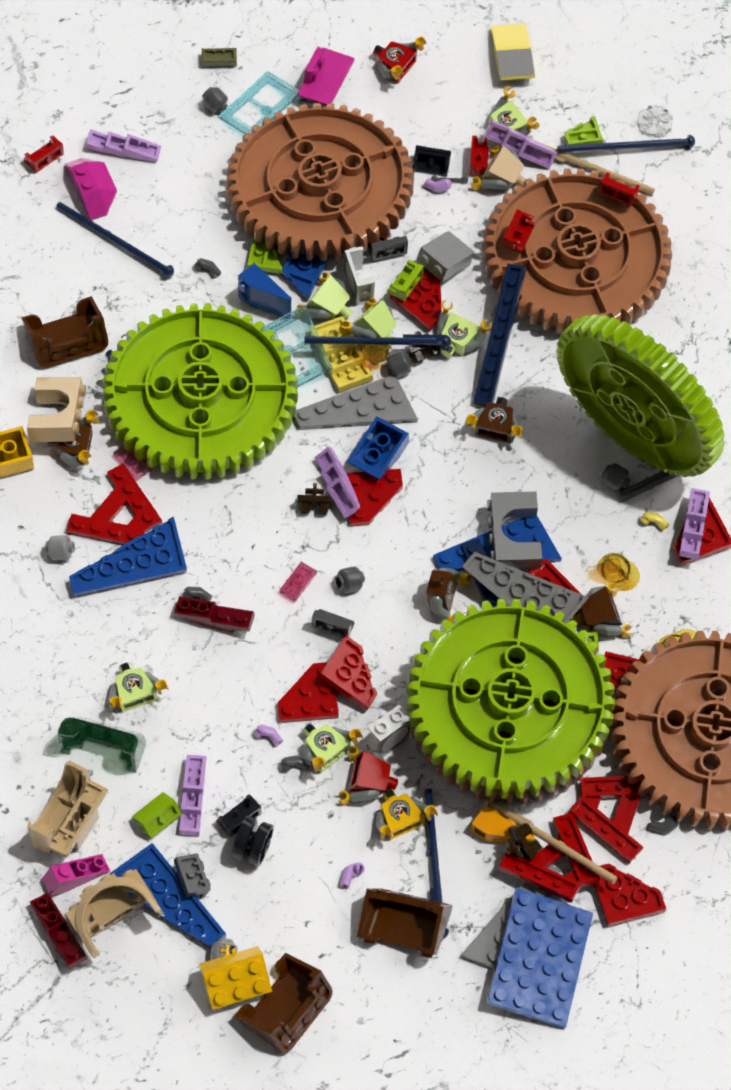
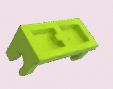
[387,260,424,302]
[132,792,182,838]

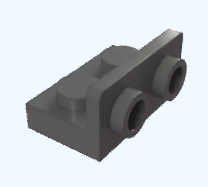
[368,236,408,261]
[312,609,355,638]
[173,853,211,898]

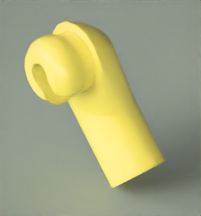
[640,511,670,531]

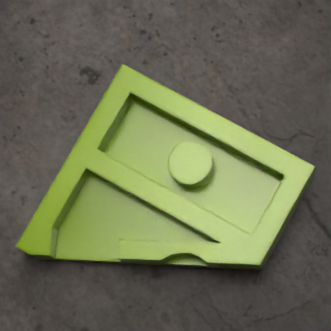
[564,116,603,145]
[247,235,282,274]

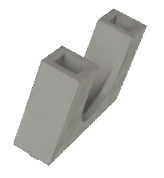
[487,491,542,569]

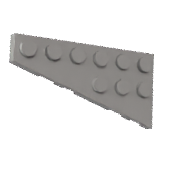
[294,375,418,430]
[462,552,589,624]
[462,866,561,970]

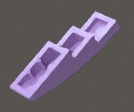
[484,120,557,169]
[85,129,161,162]
[314,447,361,519]
[679,488,710,560]
[179,754,207,836]

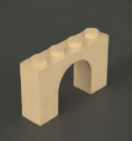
[27,377,86,442]

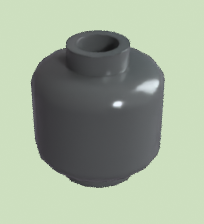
[202,87,228,113]
[385,351,413,378]
[601,463,631,491]
[335,566,365,593]

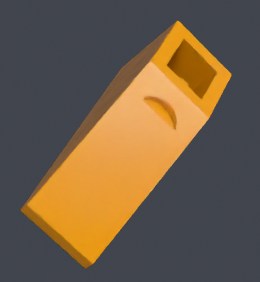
[470,806,535,845]

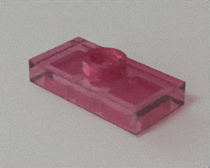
[113,445,152,481]
[279,561,317,602]

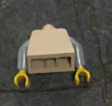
[471,144,526,191]

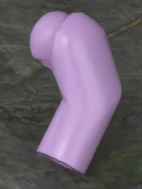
[424,178,452,193]
[254,724,283,746]
[340,862,365,888]

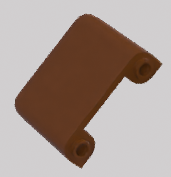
[21,296,109,367]
[357,888,453,958]
[235,953,333,1053]

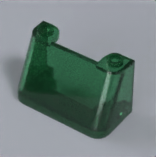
[58,716,146,773]

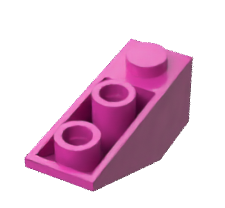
[42,854,110,896]

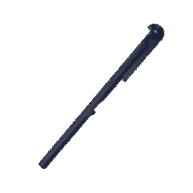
[557,135,695,153]
[56,202,174,278]
[304,334,451,349]
[424,788,449,939]

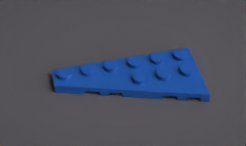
[69,516,187,596]
[433,516,562,572]
[109,843,226,948]

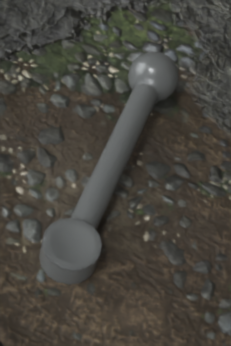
[431,176,468,183]

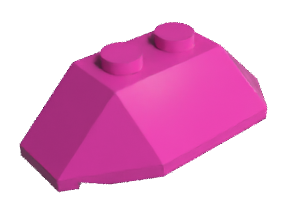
[65,158,117,221]

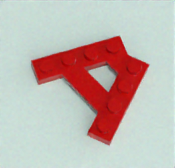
[67,463,162,545]
[569,776,651,864]
[498,813,600,903]

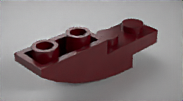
[174,596,255,633]
[30,892,88,969]

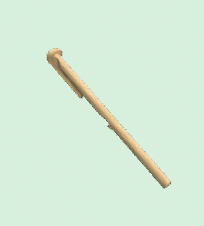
[528,136,655,195]
[483,796,617,884]

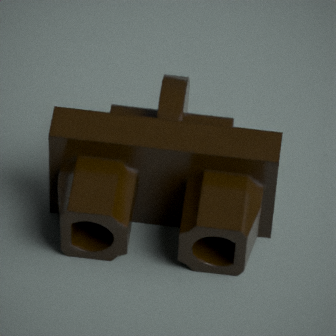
[406,331,441,364]
[297,483,332,514]
[506,823,542,861]

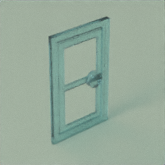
[218,71,299,134]
[264,305,333,387]

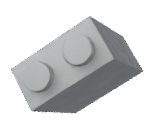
[416,230,475,282]

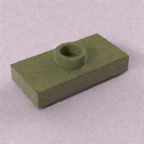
[201,48,237,66]

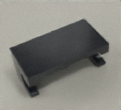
[412,145,451,177]
[216,794,262,838]

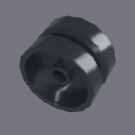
[232,816,274,867]

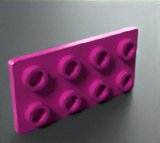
[297,47,355,106]

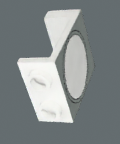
[344,247,375,306]
[366,705,411,757]

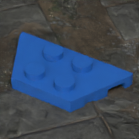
[282,252,331,300]

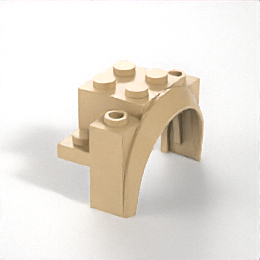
[27,760,108,858]
[65,869,164,958]

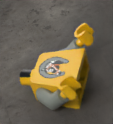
[376,789,438,840]

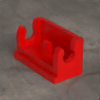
[23,135,64,173]
[469,136,489,177]
[599,172,640,207]
[503,209,535,254]

